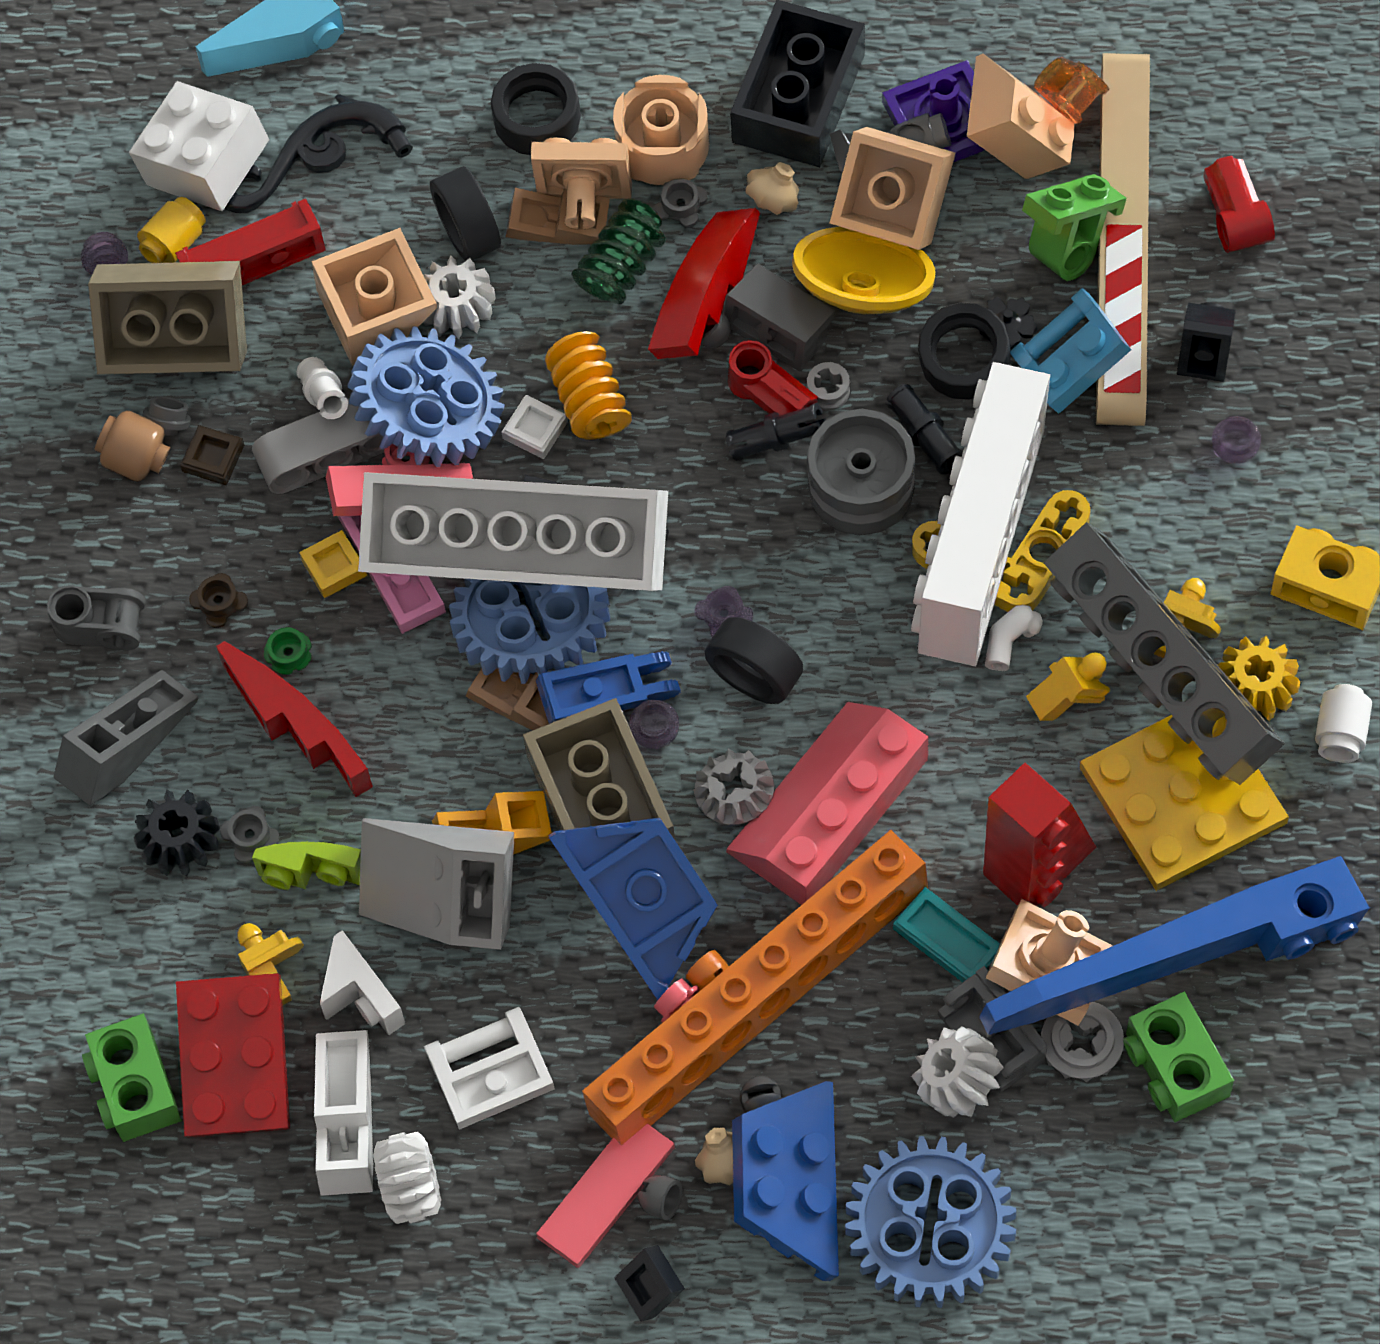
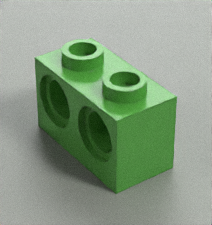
[1123,991,1234,1122]
[82,1013,182,1142]

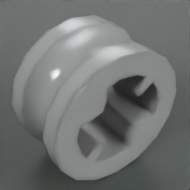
[807,362,850,410]

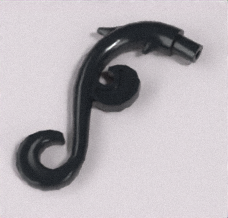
[224,94,413,213]

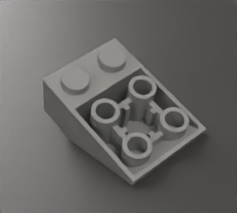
[359,818,514,950]

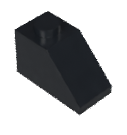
[1177,302,1236,382]

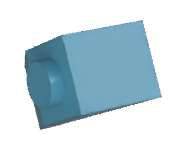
[195,0,345,77]

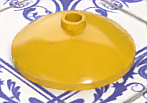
[792,227,935,314]

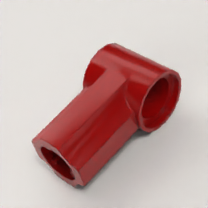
[1203,156,1275,253]
[728,340,818,415]

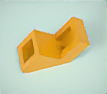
[432,791,551,855]

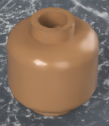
[95,410,170,482]

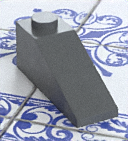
[53,670,198,806]

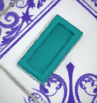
[893,887,1000,983]

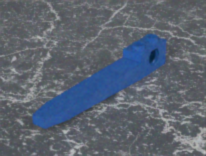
[979,856,1369,1035]

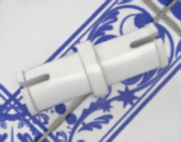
[297,357,348,419]

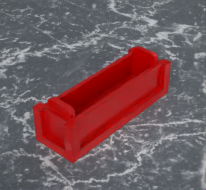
[175,198,326,285]

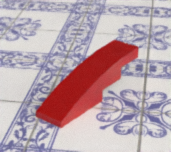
[648,208,760,359]
[216,641,373,797]

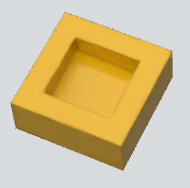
[299,530,367,598]

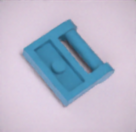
[1010,288,1132,414]

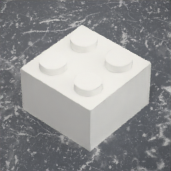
[129,81,269,211]

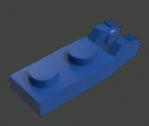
[536,651,681,724]

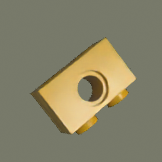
[1270,525,1380,630]

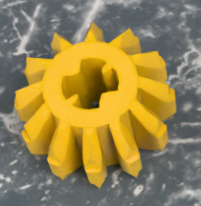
[1217,635,1300,721]

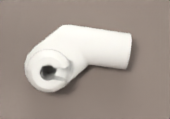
[985,605,1043,671]

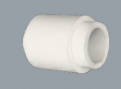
[1315,684,1372,763]

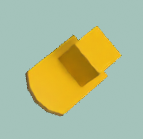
[1154,578,1221,658]
[1026,652,1110,721]
[237,923,304,1005]

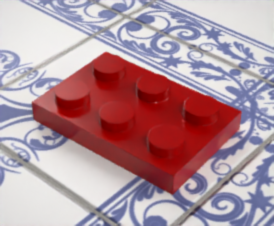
[176,973,290,1138]

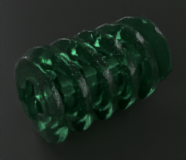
[571,198,666,304]

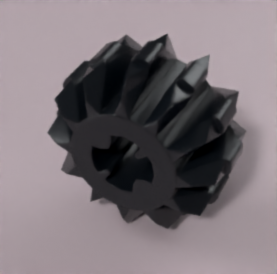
[134,789,220,876]

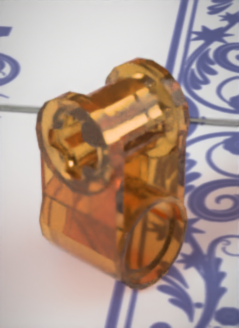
[1034,56,1110,125]

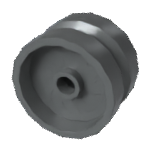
[807,408,915,535]

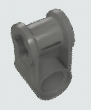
[47,585,146,650]

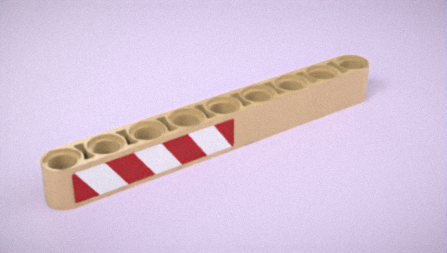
[1096,53,1150,426]

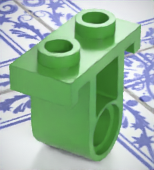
[1022,174,1127,281]

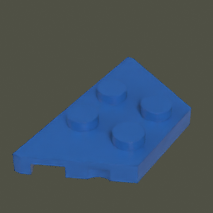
[548,818,718,1000]
[732,1081,839,1281]

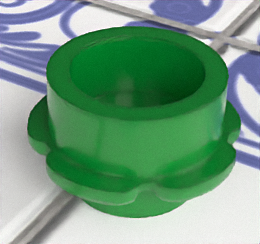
[264,627,312,675]

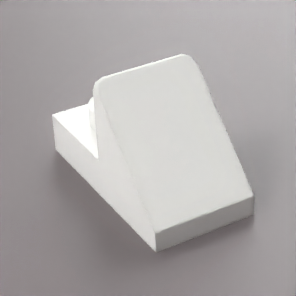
[320,930,405,1035]

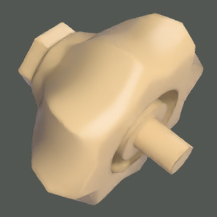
[746,162,799,215]
[695,1128,733,1185]

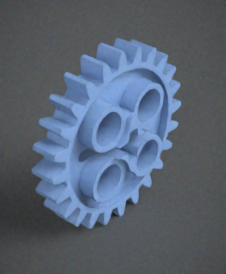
[348,326,505,467]
[449,579,610,684]
[845,1136,1016,1308]

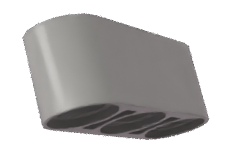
[252,400,384,494]

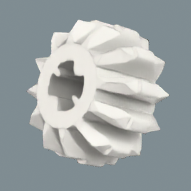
[423,255,496,339]
[911,1026,1004,1118]
[373,1132,441,1224]

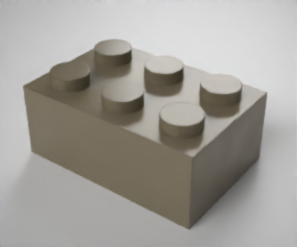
[88,261,247,374]
[523,698,675,840]

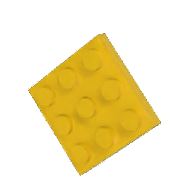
[1080,715,1289,891]

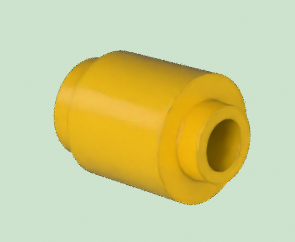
[137,197,206,263]

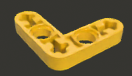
[912,490,1090,612]

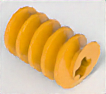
[545,331,632,440]

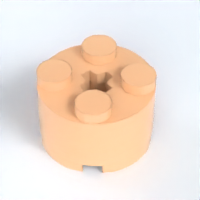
[613,75,709,185]

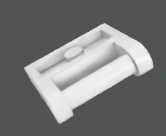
[424,1007,555,1130]

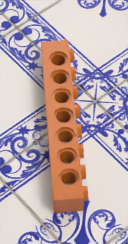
[582,830,928,1146]

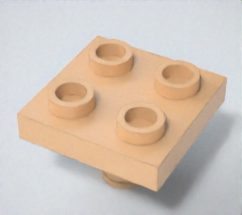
[531,137,632,229]
[986,899,1112,1026]

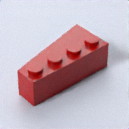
[983,763,1097,907]

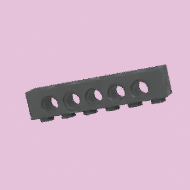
[1044,522,1285,785]

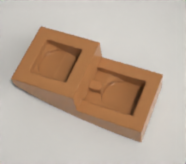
[506,188,610,245]
[466,668,549,730]

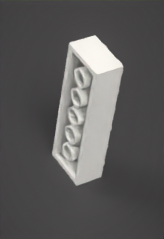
[911,362,1050,667]
[358,472,668,591]

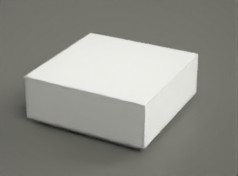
[501,395,568,459]

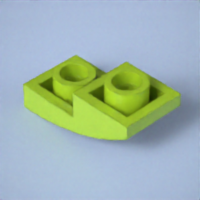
[252,841,361,890]

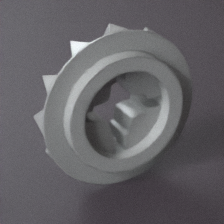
[693,748,774,825]
[1041,1002,1124,1083]

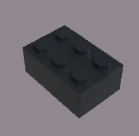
[730,0,865,168]

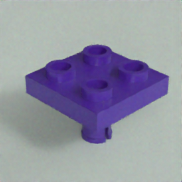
[882,60,985,162]

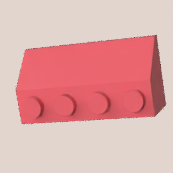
[726,702,929,905]

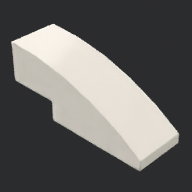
[314,1030,373,1196]

